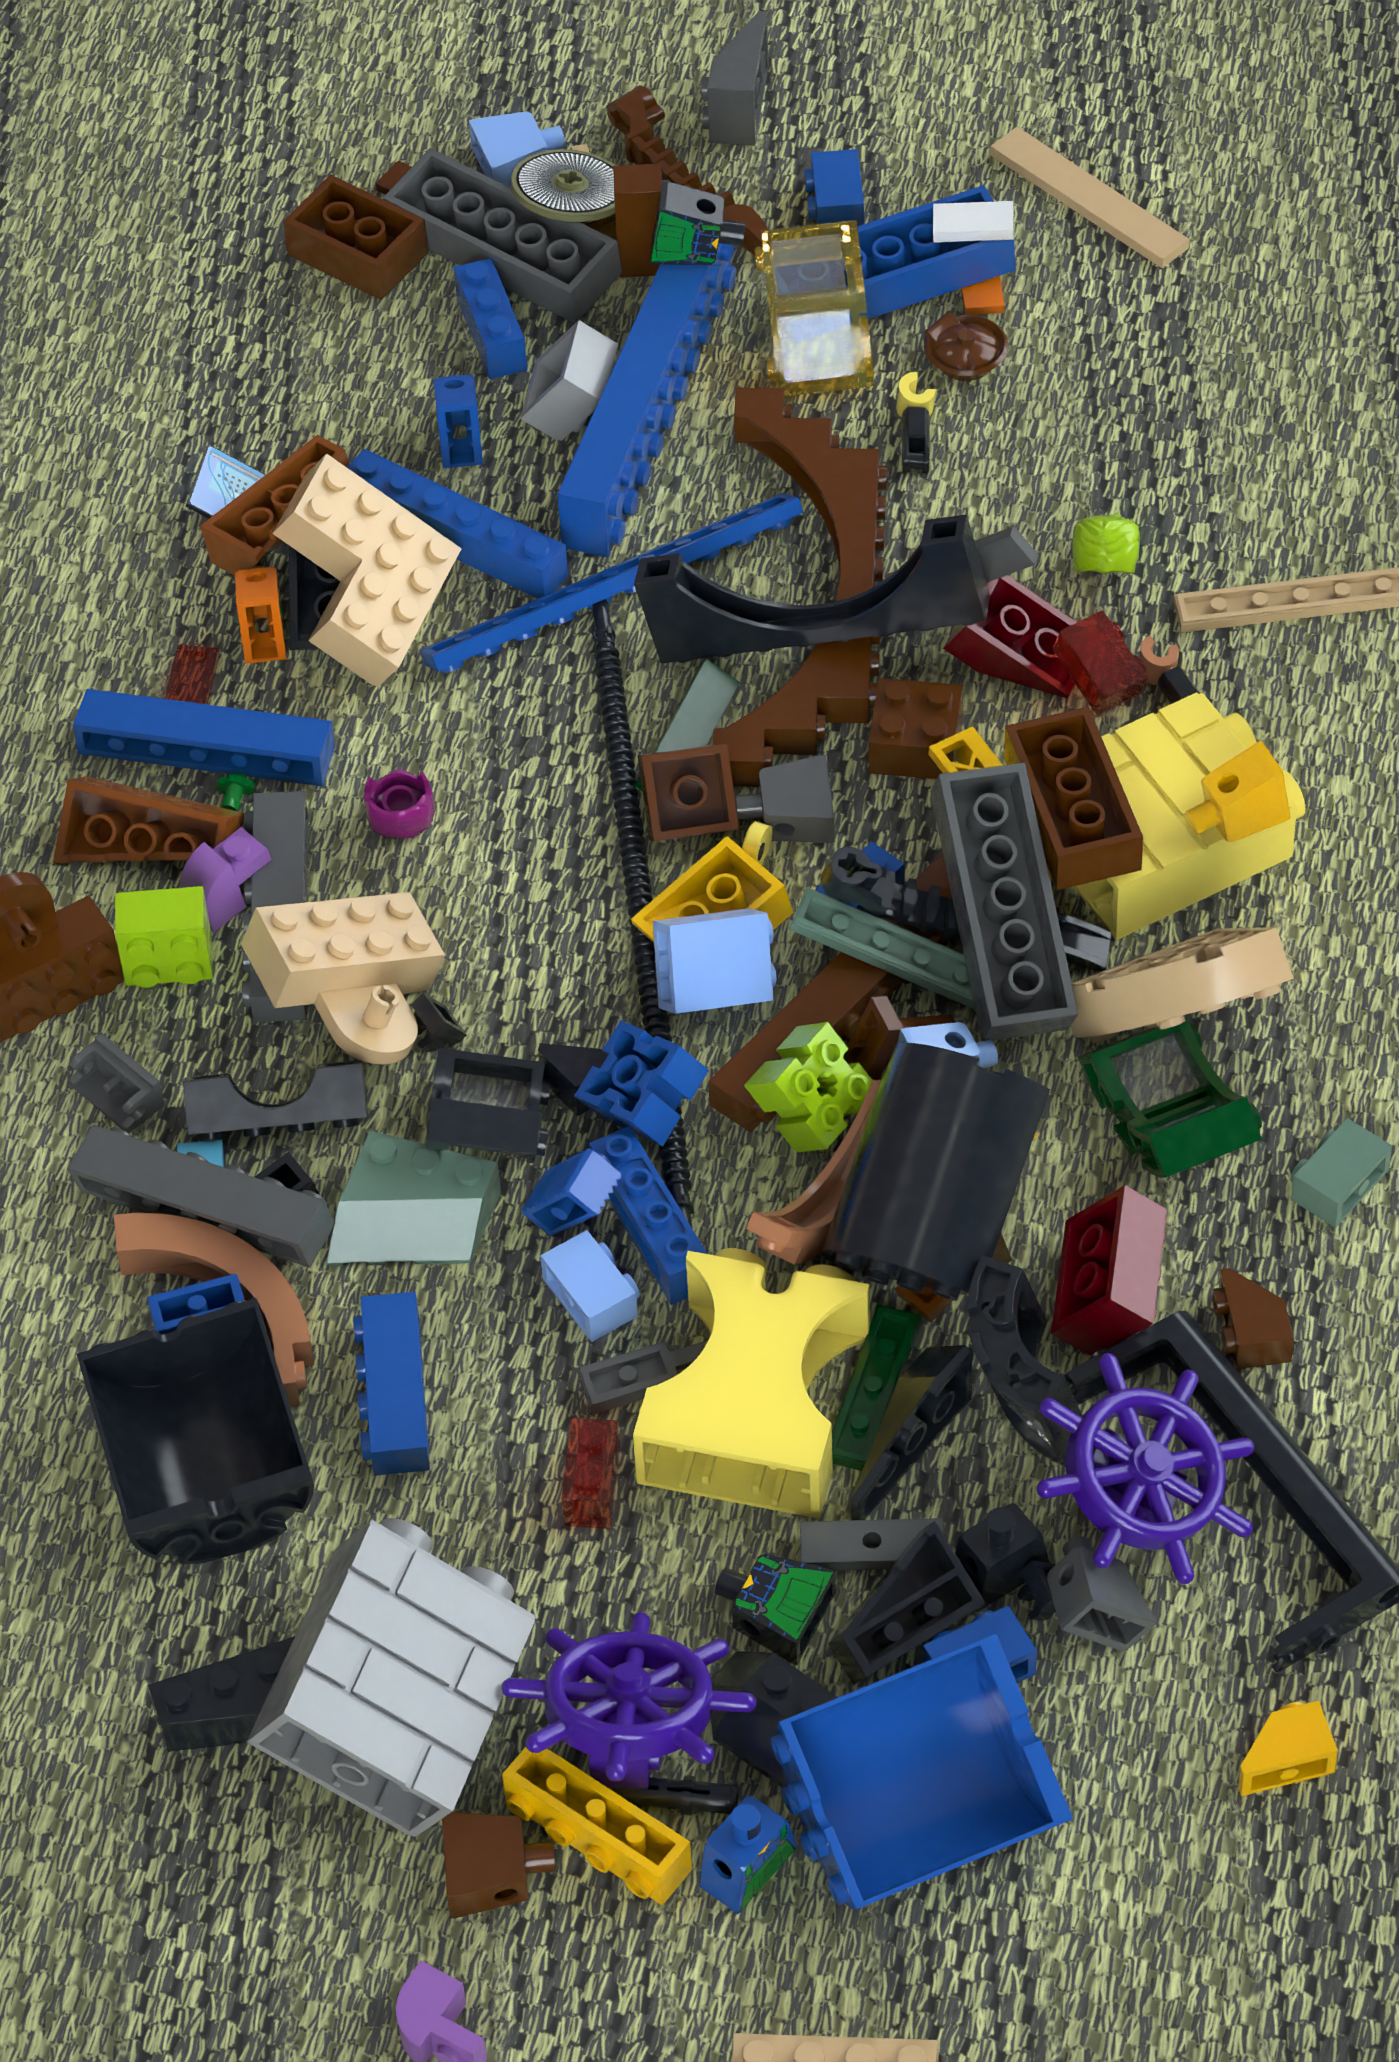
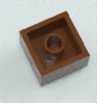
[868,678,963,779]
[637,743,739,841]

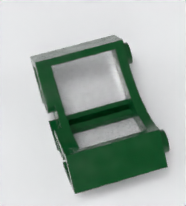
[1078,1017,1262,1178]

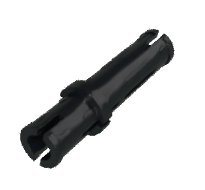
[607,1775,739,1816]

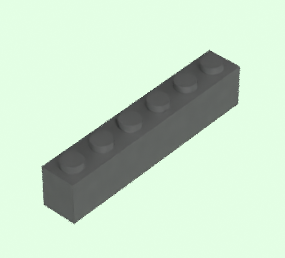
[242,791,309,1022]
[67,1125,335,1268]

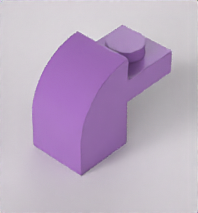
[180,827,272,933]
[396,1960,487,2062]

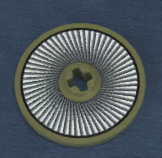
[511,149,616,222]

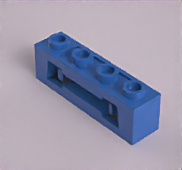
[589,1126,707,1305]

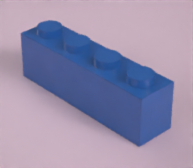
[353,1292,430,1476]

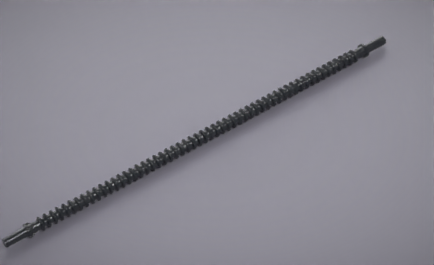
[592,599,694,1229]

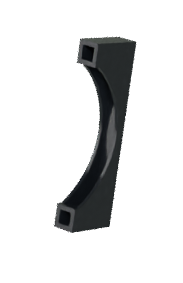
[634,514,990,664]

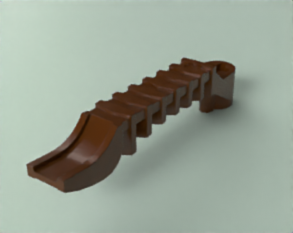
[607,85,772,265]

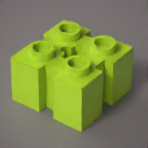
[744,1022,873,1152]

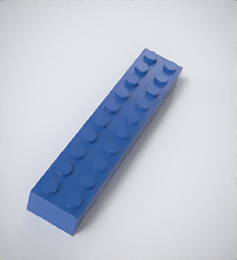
[557,243,736,558]

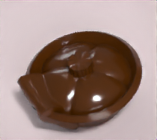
[924,311,1009,381]

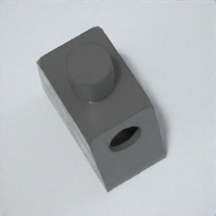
[735,755,835,843]
[1047,1536,1157,1651]

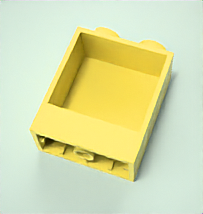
[1074,692,1305,940]

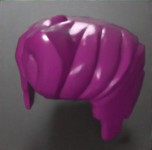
[364,768,435,840]

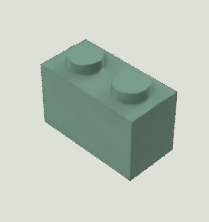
[1290,1118,1392,1228]

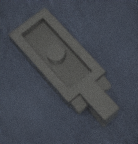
[577,1341,705,1415]

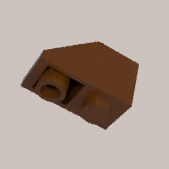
[1212,1268,1294,1369]

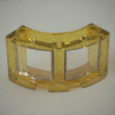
[755,220,875,396]

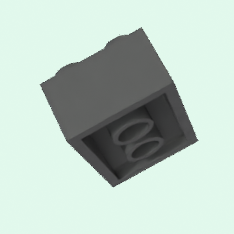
[701,11,769,146]

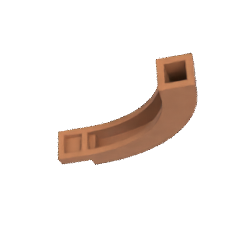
[746,1080,881,1265]
[114,1213,315,1407]

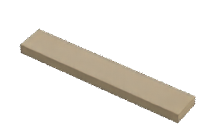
[990,127,1189,268]
[1173,567,1399,633]

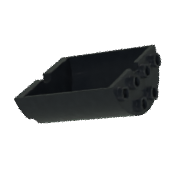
[821,1043,1050,1301]
[77,1298,314,1564]

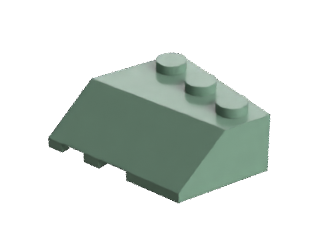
[327,1130,501,1266]

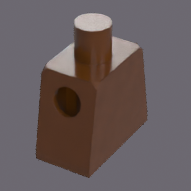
[442,1812,556,1919]

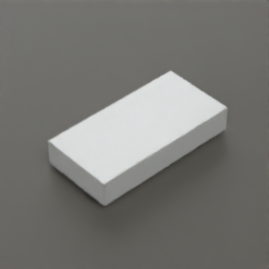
[933,201,1014,242]

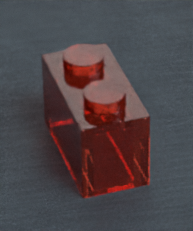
[1053,610,1148,716]
[561,1418,621,1529]

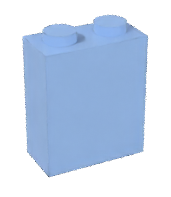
[653,908,777,1014]

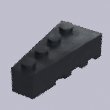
[148,1636,295,1752]

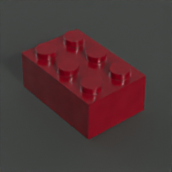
[1051,1185,1167,1356]

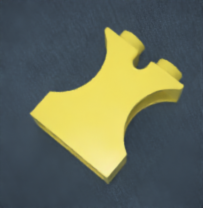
[633,1248,870,1519]

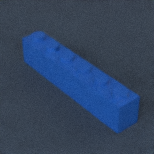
[347,449,568,598]
[73,689,335,786]

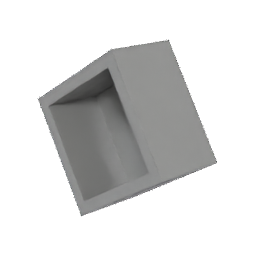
[520,320,618,441]

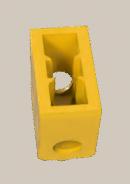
[1185,740,1291,842]

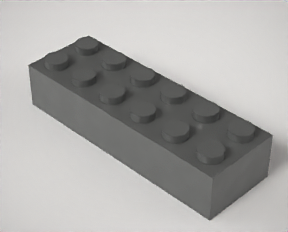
[383,148,622,324]
[930,763,1078,1041]

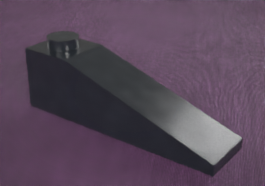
[851,1345,972,1521]

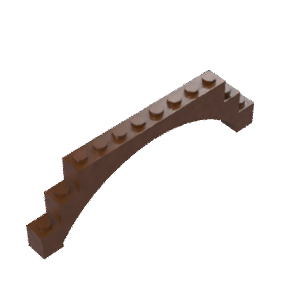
[712,388,887,787]

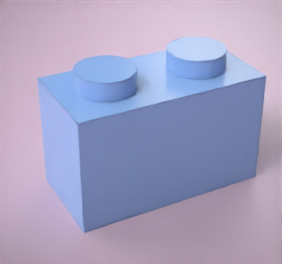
[540,1230,640,1342]

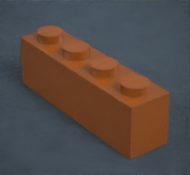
[200,435,349,576]
[53,776,245,863]

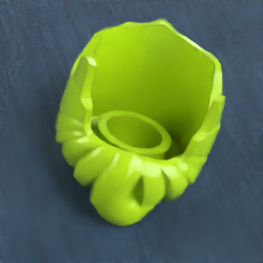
[1072,512,1140,575]

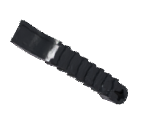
[820,847,1112,971]

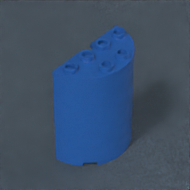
[770,1634,1073,1910]

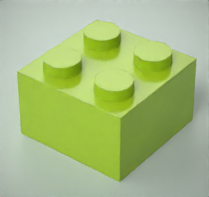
[115,886,213,988]

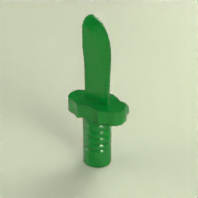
[217,772,255,811]

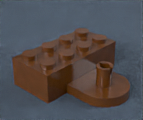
[0,872,124,1042]

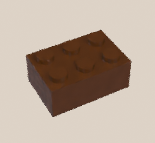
[283,174,428,300]

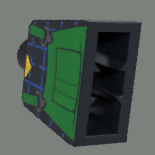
[650,181,745,265]
[715,1554,836,1665]

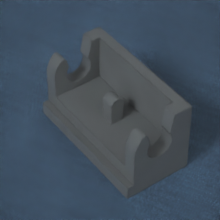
[69,1032,165,1133]

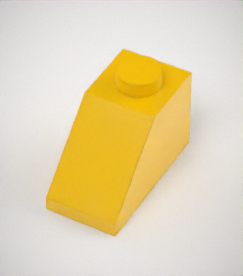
[1238,1700,1338,1796]

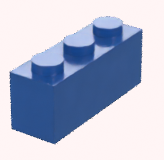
[454,258,527,379]

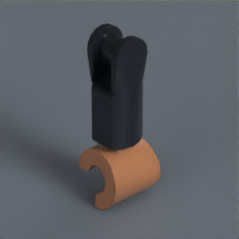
[1138,635,1200,704]

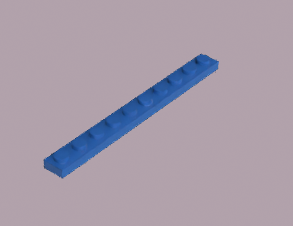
[419,493,804,673]

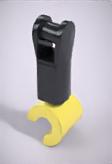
[896,372,936,473]

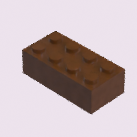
[1004,706,1143,890]

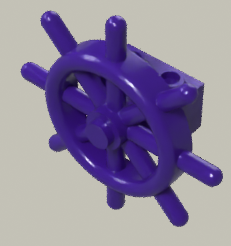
[1036,1353,1254,1584]
[501,1612,756,1790]

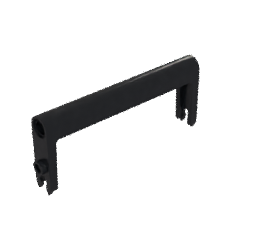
[1064,1310,1399,1672]

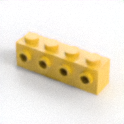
[502,1747,692,1906]

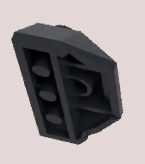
[710,1651,838,1787]

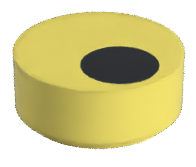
[742,822,772,865]

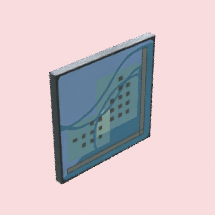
[185,444,266,519]

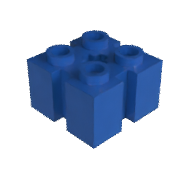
[574,1020,709,1147]

